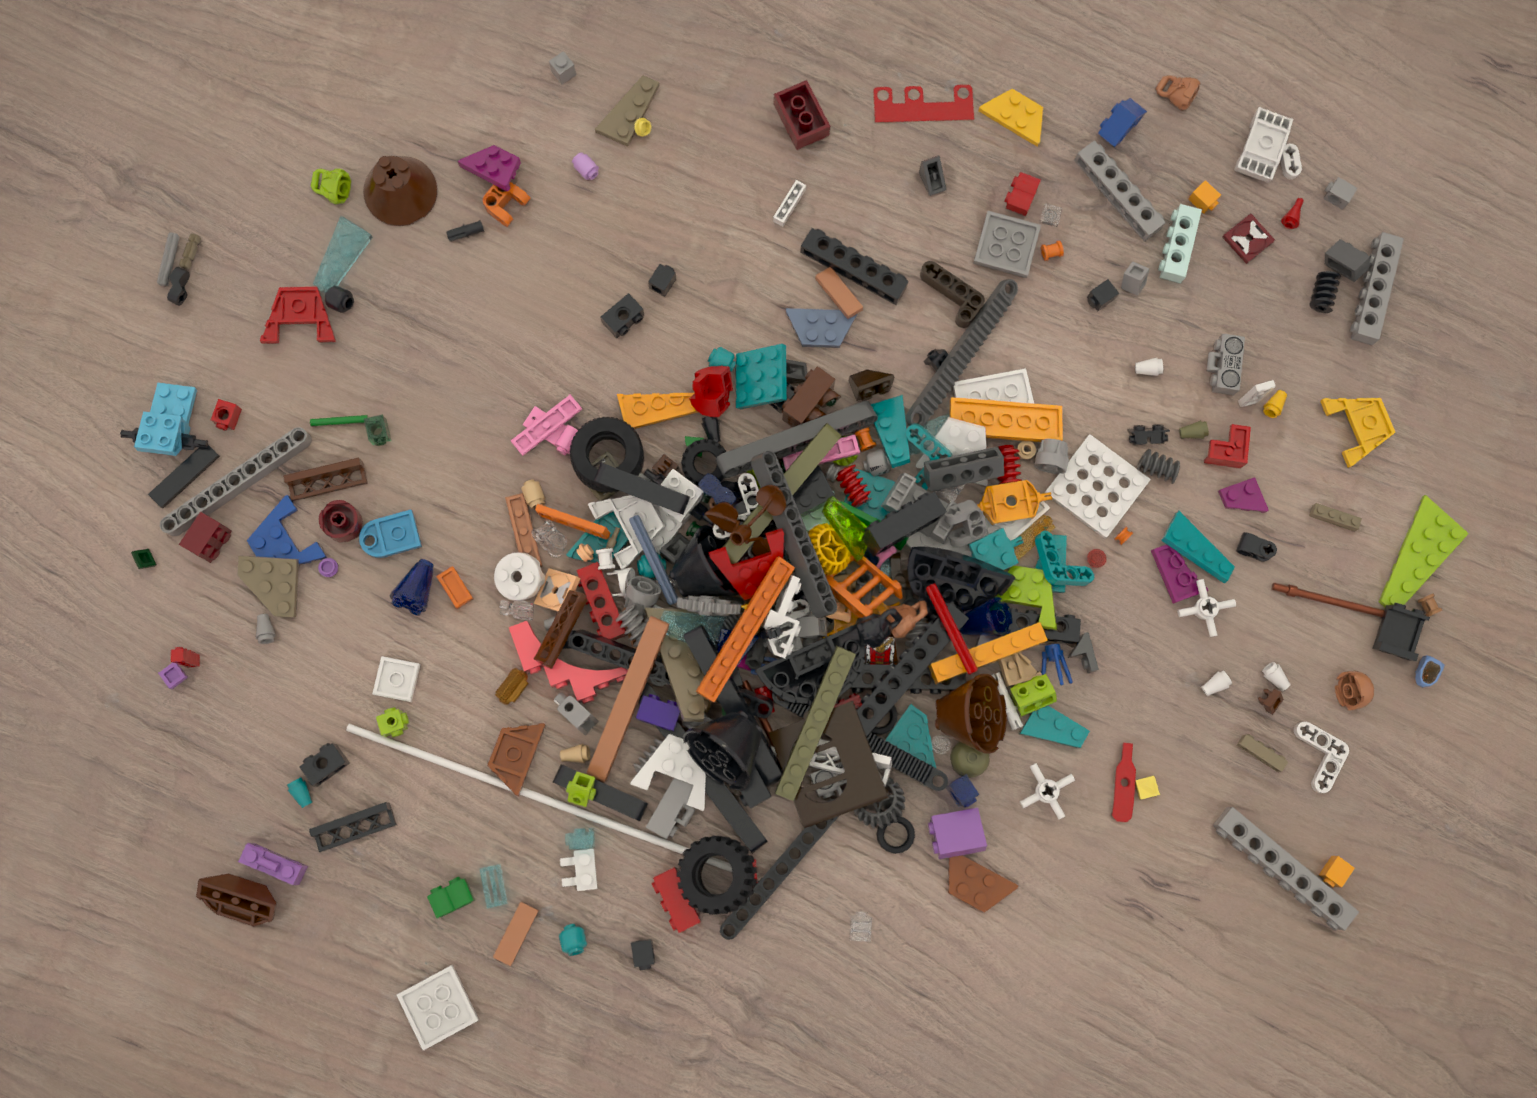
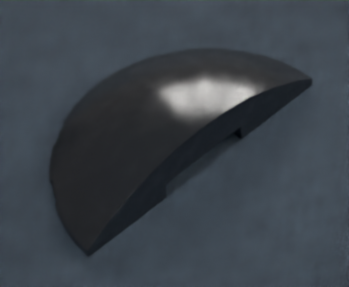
[907,546,1015,614]
[755,623,867,705]

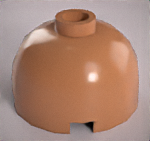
[1335,671,1374,710]

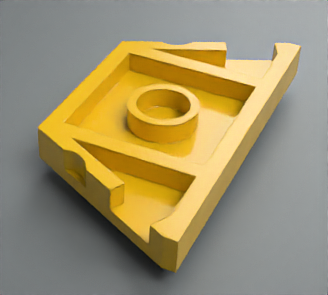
[978,88,1043,147]

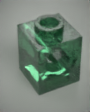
[364,414,391,446]

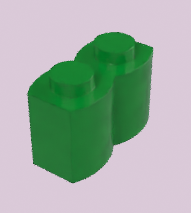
[427,877,476,919]

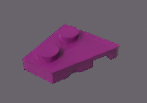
[1218,477,1269,513]

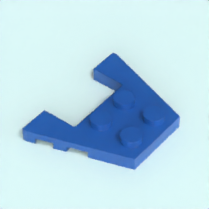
[246,495,327,564]

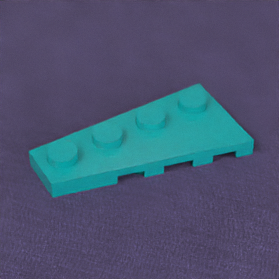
[871,395,910,468]
[1161,511,1235,584]

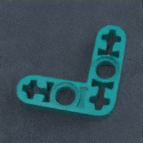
[906,423,952,490]
[1035,531,1095,586]

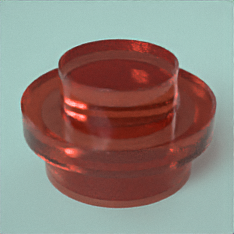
[1087,549,1107,568]

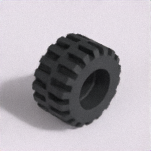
[681,439,726,487]

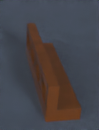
[283,457,368,501]
[534,590,587,669]

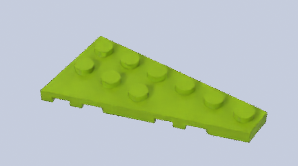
[1379,495,1469,608]

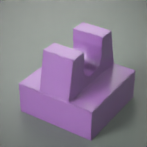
[158,663,188,689]

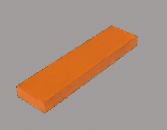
[535,504,611,540]

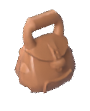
[1156,75,1201,111]
[887,601,928,638]

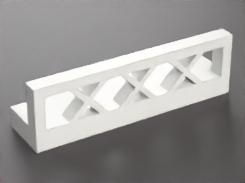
[809,739,892,786]

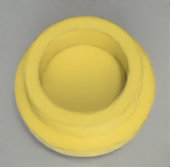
[635,118,651,137]

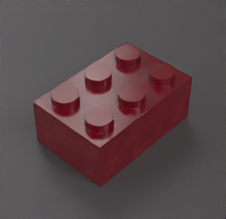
[773,80,831,150]

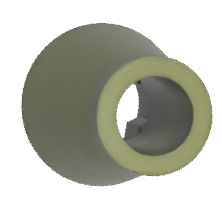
[1179,420,1209,439]

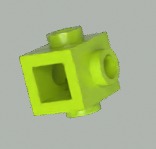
[376,707,409,737]
[566,771,596,807]

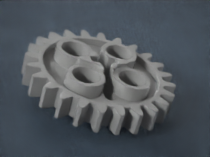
[676,596,741,616]

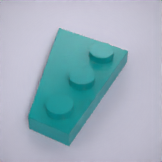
[1019,706,1090,748]

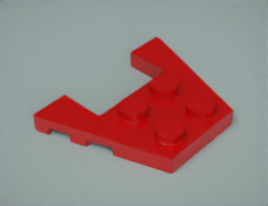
[260,286,336,344]
[709,528,784,600]

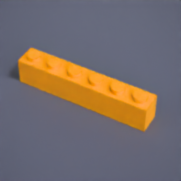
[928,622,1047,685]

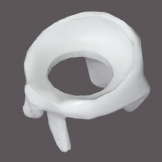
[607,568,635,598]

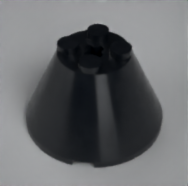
[670,525,739,598]
[683,711,763,791]

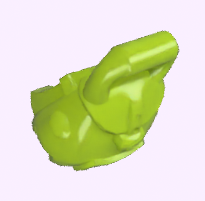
[310,168,351,204]

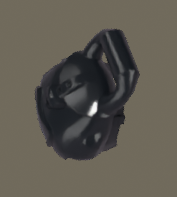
[857,608,902,648]

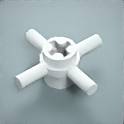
[1177,579,1236,637]
[1020,763,1075,820]

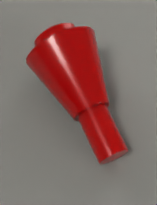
[1281,198,1304,229]

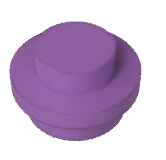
[318,558,338,577]

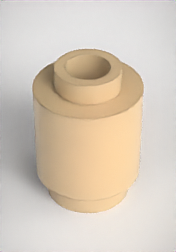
[521,479,545,509]

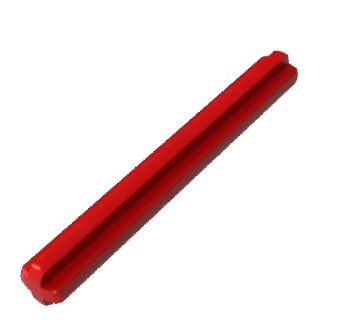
[926,584,978,675]

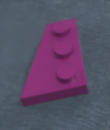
[1151,544,1209,604]

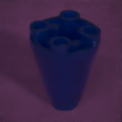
[390,559,434,616]

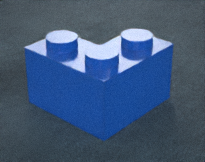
[1098,98,1147,147]

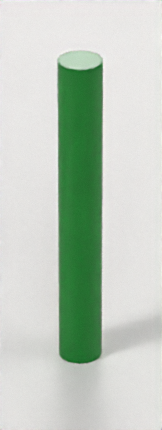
[310,415,369,427]

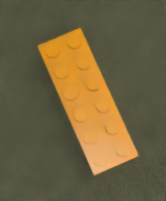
[949,397,1063,442]

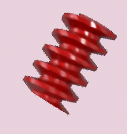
[997,445,1022,485]
[836,464,872,508]

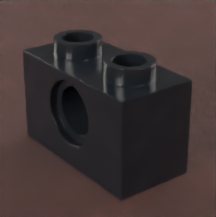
[600,293,644,339]
[299,743,350,787]

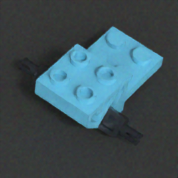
[120,383,208,456]

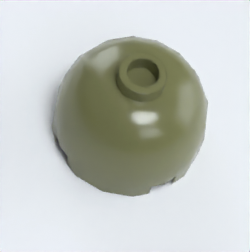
[950,742,990,778]

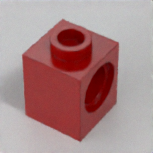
[210,399,242,431]

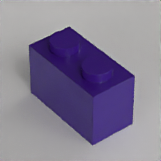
[636,694,680,732]

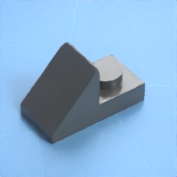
[1068,632,1099,674]

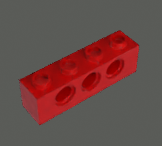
[576,562,628,641]

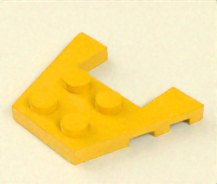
[1320,398,1396,468]

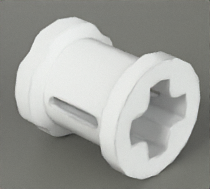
[596,548,615,570]

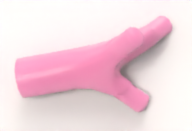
[876,546,897,569]

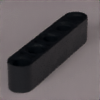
[594,463,690,515]
[553,764,648,821]

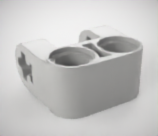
[944,500,987,547]

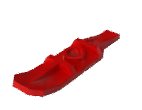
[1112,742,1136,822]

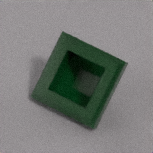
[131,548,157,569]

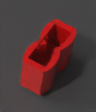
[1004,172,1041,216]

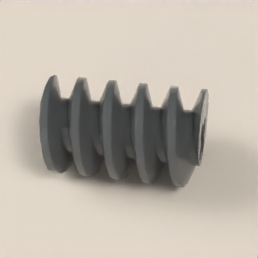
[1137,449,1180,484]

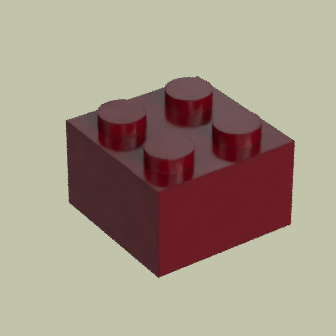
[179,511,232,563]

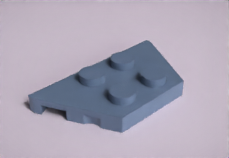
[786,308,857,348]

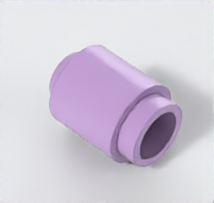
[572,152,599,180]

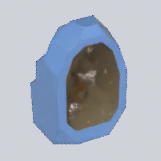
[1415,655,1445,687]

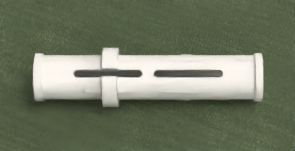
[991,672,1024,731]

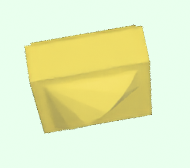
[1135,776,1160,800]

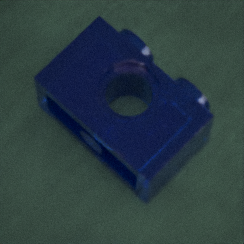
[946,774,980,808]

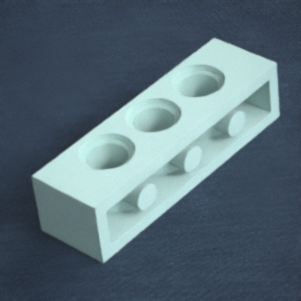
[1158,204,1202,283]

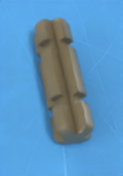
[179,233,201,270]

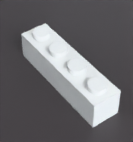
[773,180,806,227]

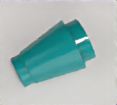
[287,777,312,808]

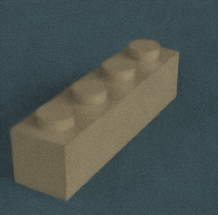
[1309,503,1362,532]
[1237,734,1288,773]

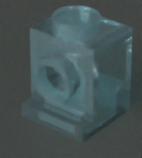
[565,828,595,849]

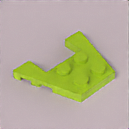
[981,565,1057,630]

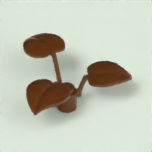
[705,485,786,556]

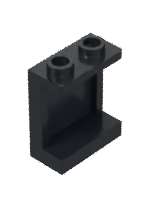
[1372,603,1430,662]

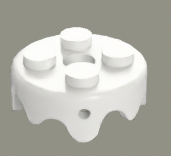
[494,552,545,601]

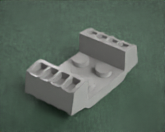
[881,473,957,544]

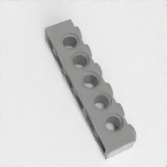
[1074,140,1166,242]
[1350,232,1404,345]

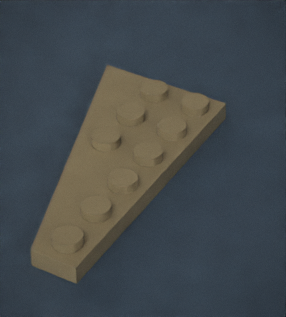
[645,608,704,722]

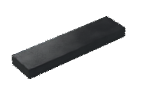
[148,444,220,509]

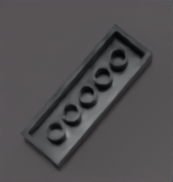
[721,465,835,541]

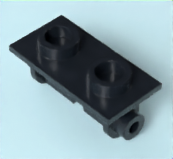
[1128,424,1170,445]

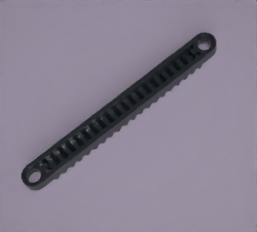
[772,692,948,791]

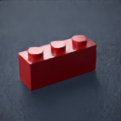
[652,867,701,933]

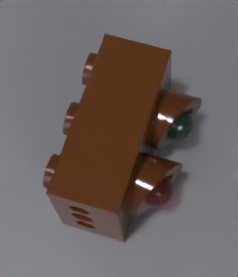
[782,366,841,427]

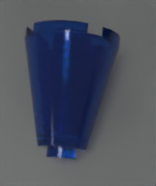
[959,597,1013,636]

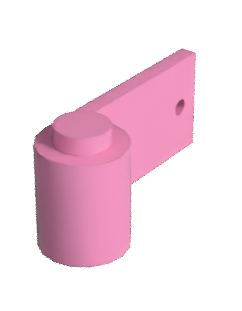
[523,406,578,456]

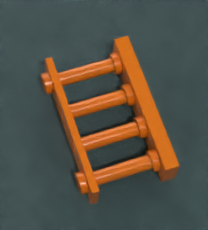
[825,543,903,618]

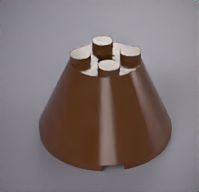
[363,156,438,226]
[935,674,1007,754]

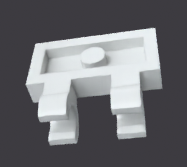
[560,849,598,891]

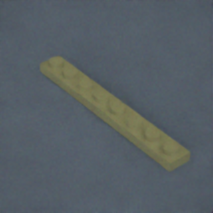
[775,646,856,801]

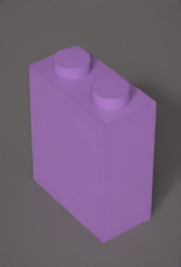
[928,808,987,859]

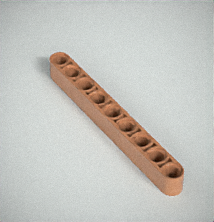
[586,616,670,783]

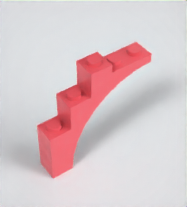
[509,621,628,704]

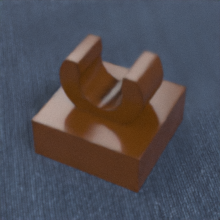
[652,454,679,477]
[1258,688,1284,715]

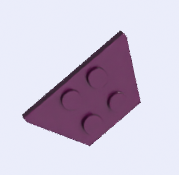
[457,145,521,192]

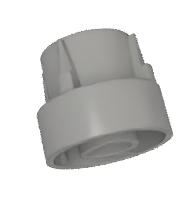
[1034,439,1069,474]
[624,576,661,616]

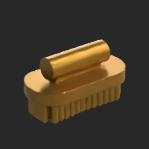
[495,668,529,705]

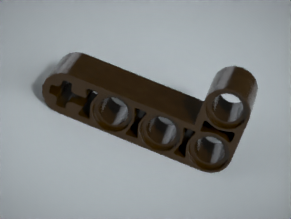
[920,261,985,328]

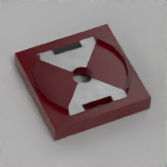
[1222,213,1275,264]

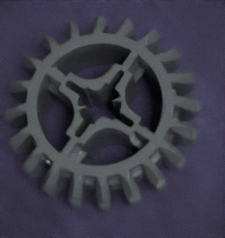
[854,776,906,829]

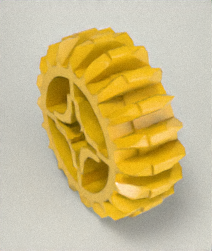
[808,523,852,575]

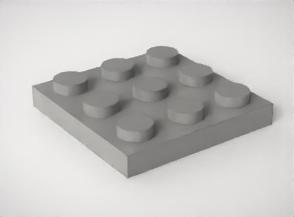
[973,211,1041,278]

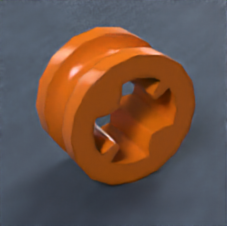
[1114,527,1133,545]

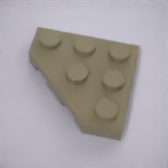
[238,556,299,617]

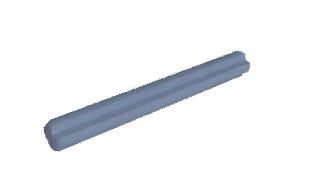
[629,515,678,605]

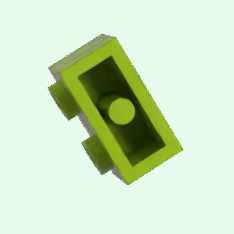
[1010,674,1057,716]

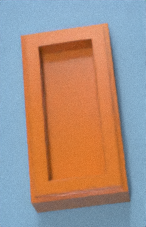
[436,566,473,609]

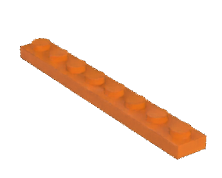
[696,557,795,703]

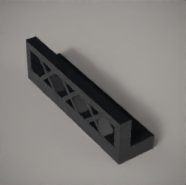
[309,802,397,852]

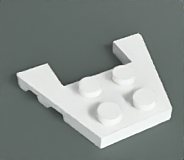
[916,417,988,486]
[588,495,665,570]
[630,734,706,811]

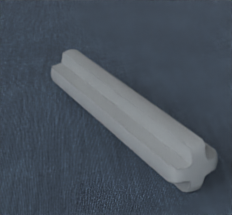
[157,232,179,287]

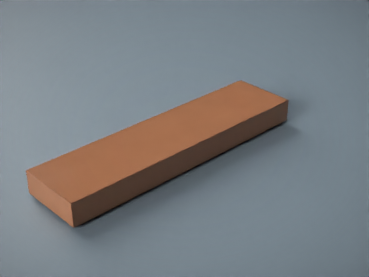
[505,493,542,567]

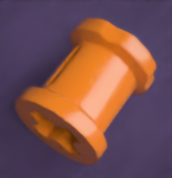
[1041,240,1064,261]
[854,428,876,452]

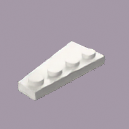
[952,368,1034,404]

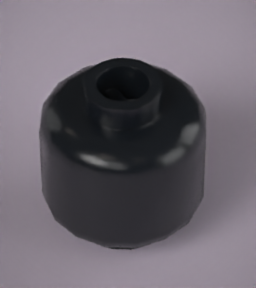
[325,286,354,313]

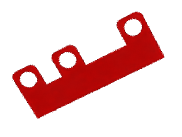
[873,85,974,123]

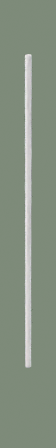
[346,724,733,873]

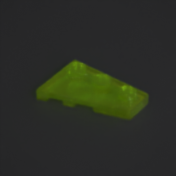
[822,496,868,561]

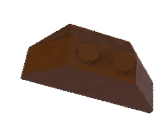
[196,873,277,926]

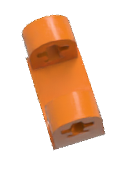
[483,182,531,227]

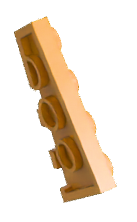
[617,393,698,429]

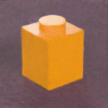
[1188,180,1221,214]
[1319,856,1355,888]

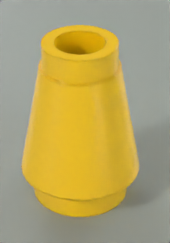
[1263,390,1287,418]

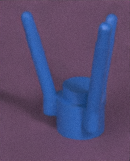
[1041,644,1073,685]

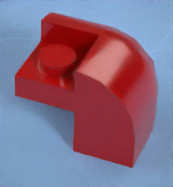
[689,366,733,417]

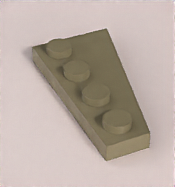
[595,75,659,147]

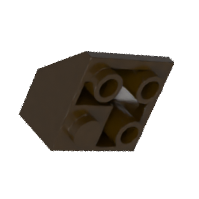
[848,369,895,401]

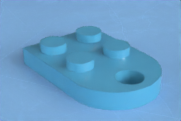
[359,509,422,558]

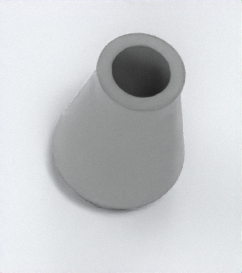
[256,614,276,644]

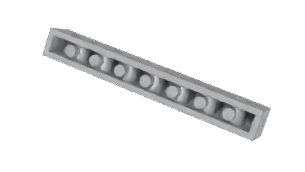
[1213,807,1359,931]

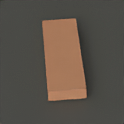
[815,267,863,319]
[493,902,539,966]

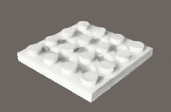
[1045,434,1151,539]

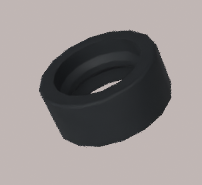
[862,697,898,735]
[876,816,915,854]

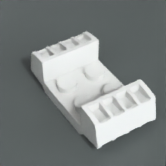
[1234,107,1293,183]

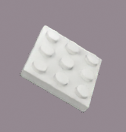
[397,965,479,1050]

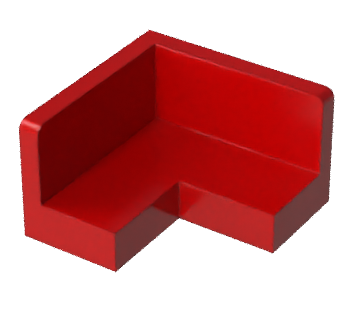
[1204,424,1251,469]

